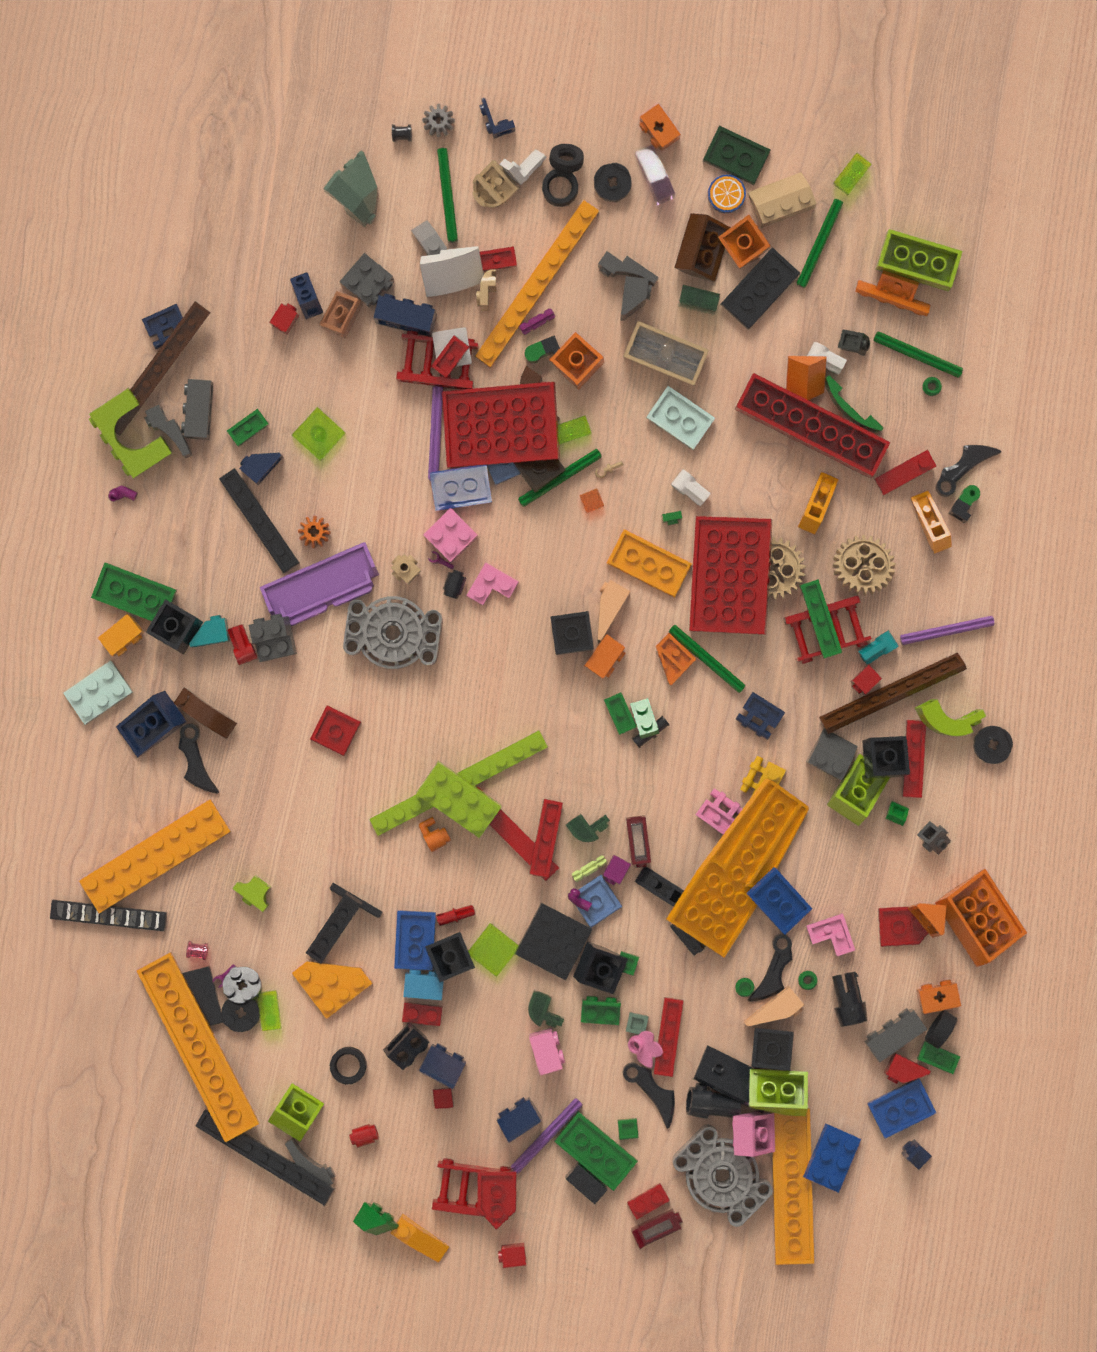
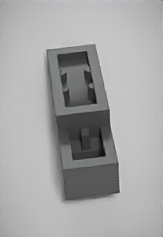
[598,251,658,287]
[144,405,192,458]
[285,1138,336,1185]

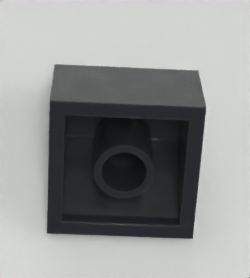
[146,599,203,655]
[425,932,475,983]
[573,941,628,995]

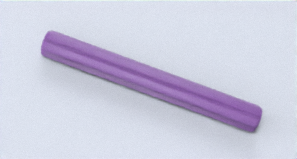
[428,386,443,481]
[900,616,995,645]
[511,1098,583,1173]

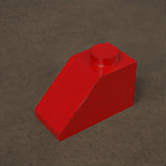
[884,1052,931,1084]

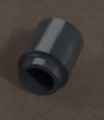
[443,570,466,599]

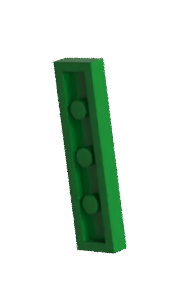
[799,579,842,659]

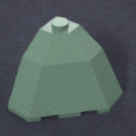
[323,151,378,227]

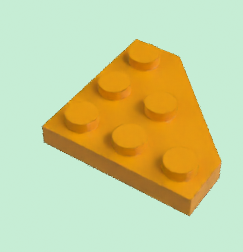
[292,961,373,1019]

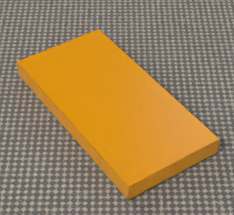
[606,529,692,598]

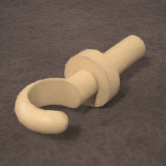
[595,461,623,478]

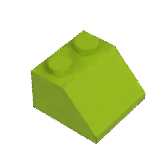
[268,1083,324,1142]

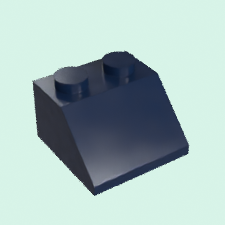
[497,1097,542,1143]

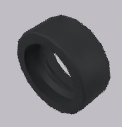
[542,169,578,207]
[925,1010,957,1049]
[330,1047,367,1085]

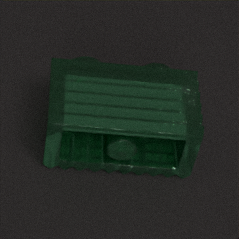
[678,285,720,315]

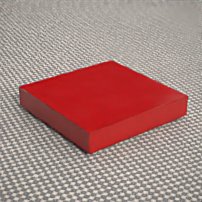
[310,705,361,756]

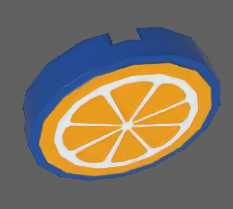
[708,175,746,213]

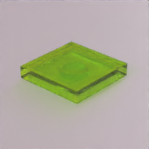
[468,923,518,977]

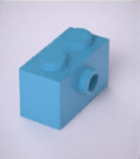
[403,969,444,1000]

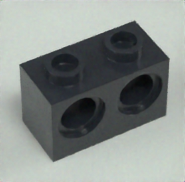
[383,1022,430,1070]

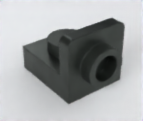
[838,329,870,356]

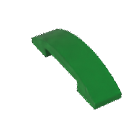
[825,375,884,433]

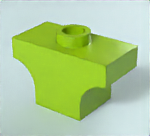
[232,875,271,912]

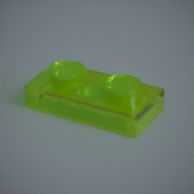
[833,153,872,195]
[558,415,592,445]
[258,990,282,1031]

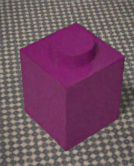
[603,854,631,885]

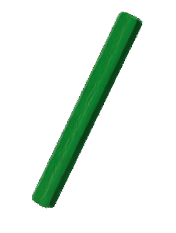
[437,148,458,242]
[797,199,843,288]
[873,331,963,378]
[518,449,602,507]
[669,625,745,693]

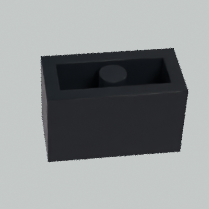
[566,1162,607,1205]

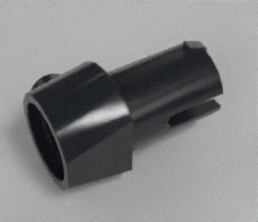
[832,971,868,1027]
[686,1083,741,1119]

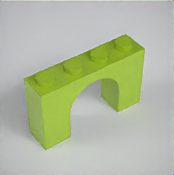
[89,387,172,478]

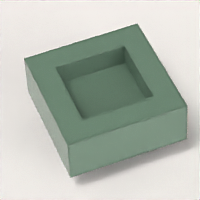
[626,1012,649,1034]

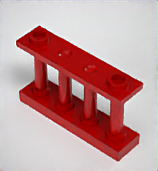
[396,331,479,390]
[783,595,872,664]
[432,1158,511,1220]

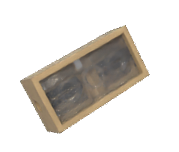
[623,321,709,386]

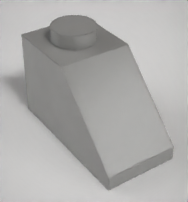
[411,220,447,255]

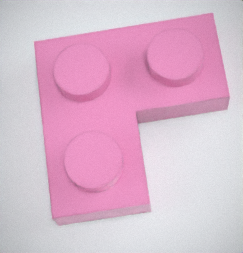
[466,563,519,605]
[806,913,855,956]

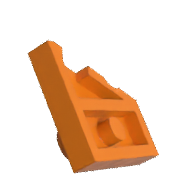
[655,633,696,686]

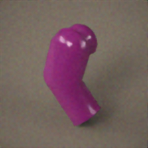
[108,485,138,502]
[568,888,592,912]

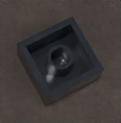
[550,611,594,655]
[862,736,910,779]
[751,1028,794,1071]

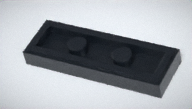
[330,883,383,918]

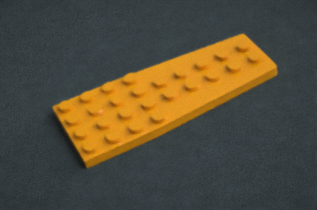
[666,778,809,958]

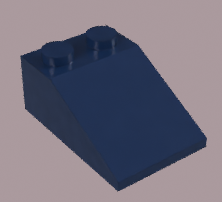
[116,691,187,758]
[419,1043,466,1089]

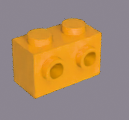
[98,614,145,657]

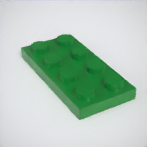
[91,562,177,621]
[554,1111,638,1191]

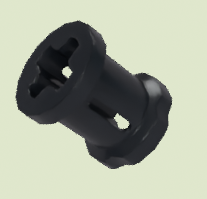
[392,124,412,142]

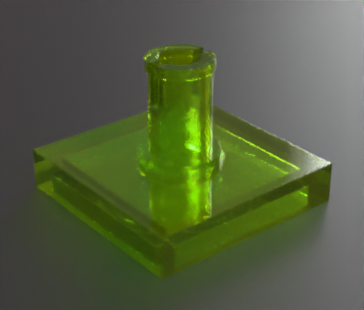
[292,407,346,461]

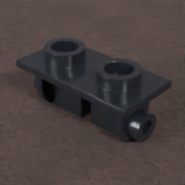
[670,924,706,956]

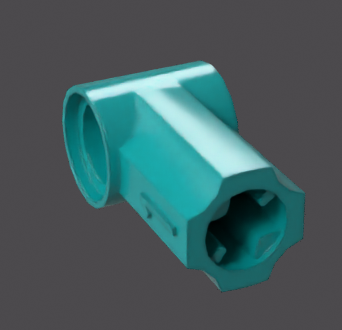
[858,630,899,665]

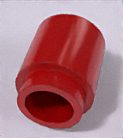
[349,1124,379,1148]

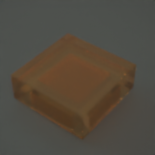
[579,488,604,513]

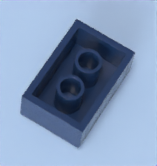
[373,294,437,337]

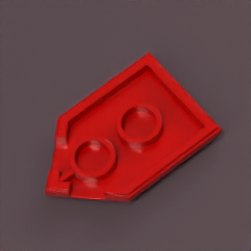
[878,906,928,947]
[477,1171,517,1230]

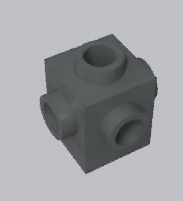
[917,821,951,855]

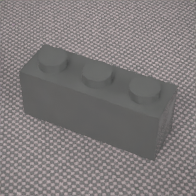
[181,379,213,440]
[864,1008,927,1062]

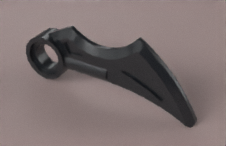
[936,445,1001,497]
[178,723,219,794]
[748,934,792,1002]
[622,1062,675,1129]

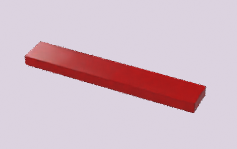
[477,787,559,881]

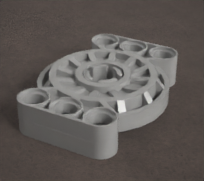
[343,596,442,669]
[672,1124,773,1227]

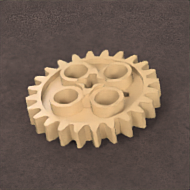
[833,535,896,596]
[768,537,806,600]

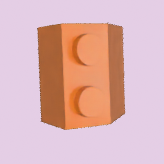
[549,332,605,390]

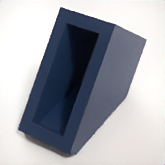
[239,452,283,485]

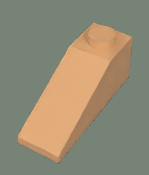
[597,580,630,642]
[743,986,804,1026]

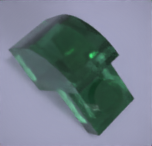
[565,813,610,842]
[528,989,564,1028]

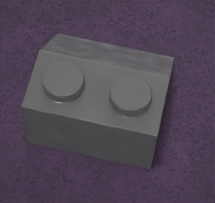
[620,276,652,321]
[806,728,858,780]

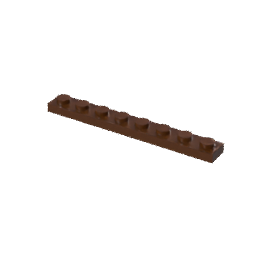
[115,301,211,436]
[819,652,967,734]

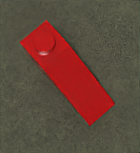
[875,450,937,496]

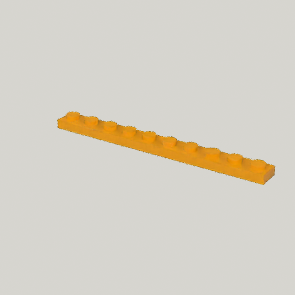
[475,200,599,368]

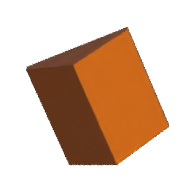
[718,215,771,269]
[786,356,827,400]
[908,903,946,938]

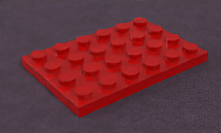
[442,382,560,468]
[689,516,773,635]

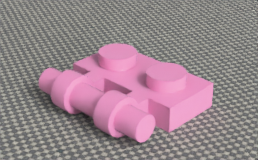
[695,788,743,835]

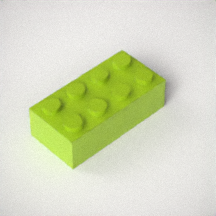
[875,229,963,291]
[416,760,502,838]

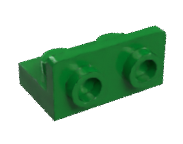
[581,996,621,1025]

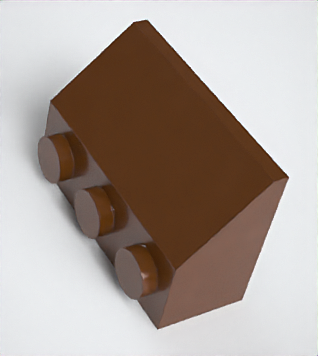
[674,213,731,282]

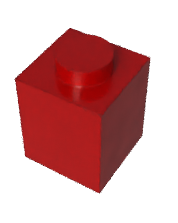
[269,303,299,335]
[851,665,882,695]
[498,1243,526,1268]

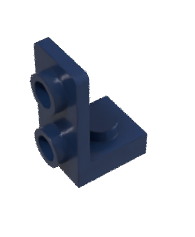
[479,98,515,138]
[290,272,324,319]
[902,1139,932,1170]

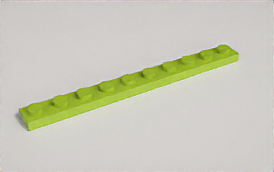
[369,731,548,836]

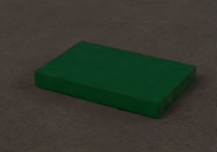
[703,125,771,185]

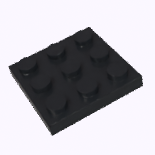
[514,902,592,980]

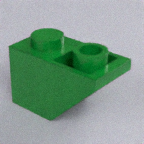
[353,1202,399,1235]

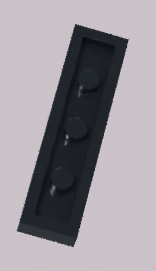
[306,892,363,964]

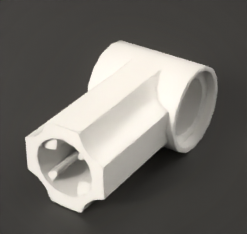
[807,342,847,375]
[671,469,711,507]

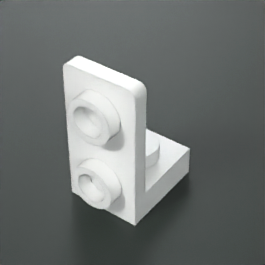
[499,149,547,185]

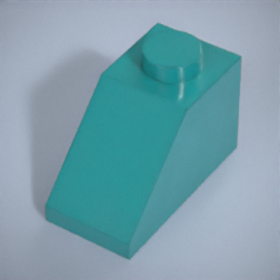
[189,615,230,648]

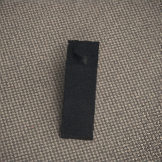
[635,866,684,907]

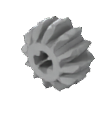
[422,104,455,137]

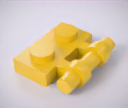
[740,756,786,796]

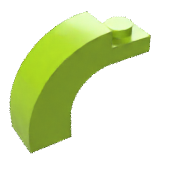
[915,699,986,736]

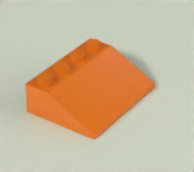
[935,869,1027,967]

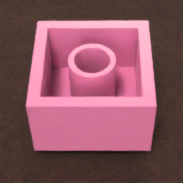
[423,508,478,563]
[529,1027,565,1075]
[732,1111,775,1157]

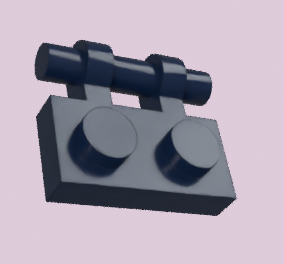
[142,303,183,349]
[735,692,785,740]

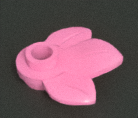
[628,1031,663,1068]

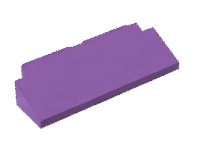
[260,542,379,626]

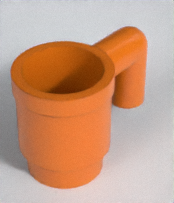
[419,816,451,852]

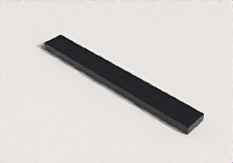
[195,1109,336,1206]

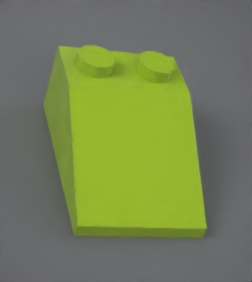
[827,754,890,826]
[749,1069,808,1116]

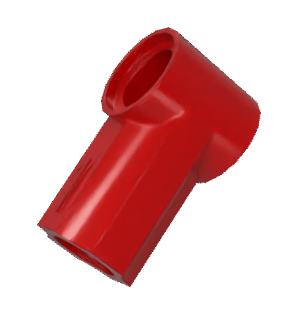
[228,624,257,665]

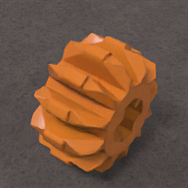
[298,515,331,548]

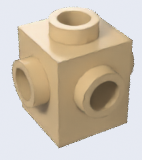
[391,554,421,585]

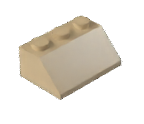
[748,172,817,228]

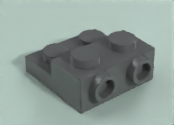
[340,253,394,307]
[248,614,297,662]

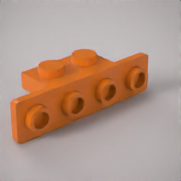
[855,270,931,316]

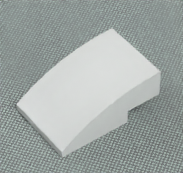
[420,246,484,297]

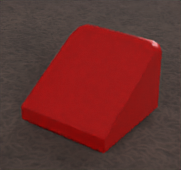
[433,1087,454,1109]

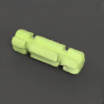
[572,855,607,882]

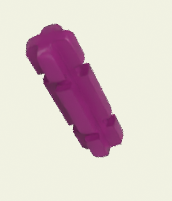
[519,308,555,335]

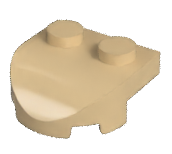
[472,160,520,207]
[476,270,497,311]

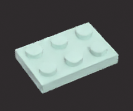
[646,386,715,450]
[63,660,133,725]

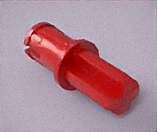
[436,905,475,926]

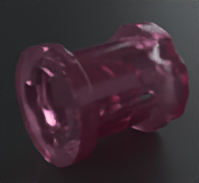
[186,941,208,960]

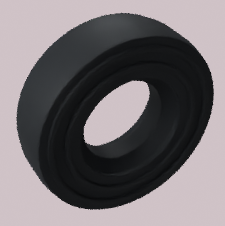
[549,143,584,173]

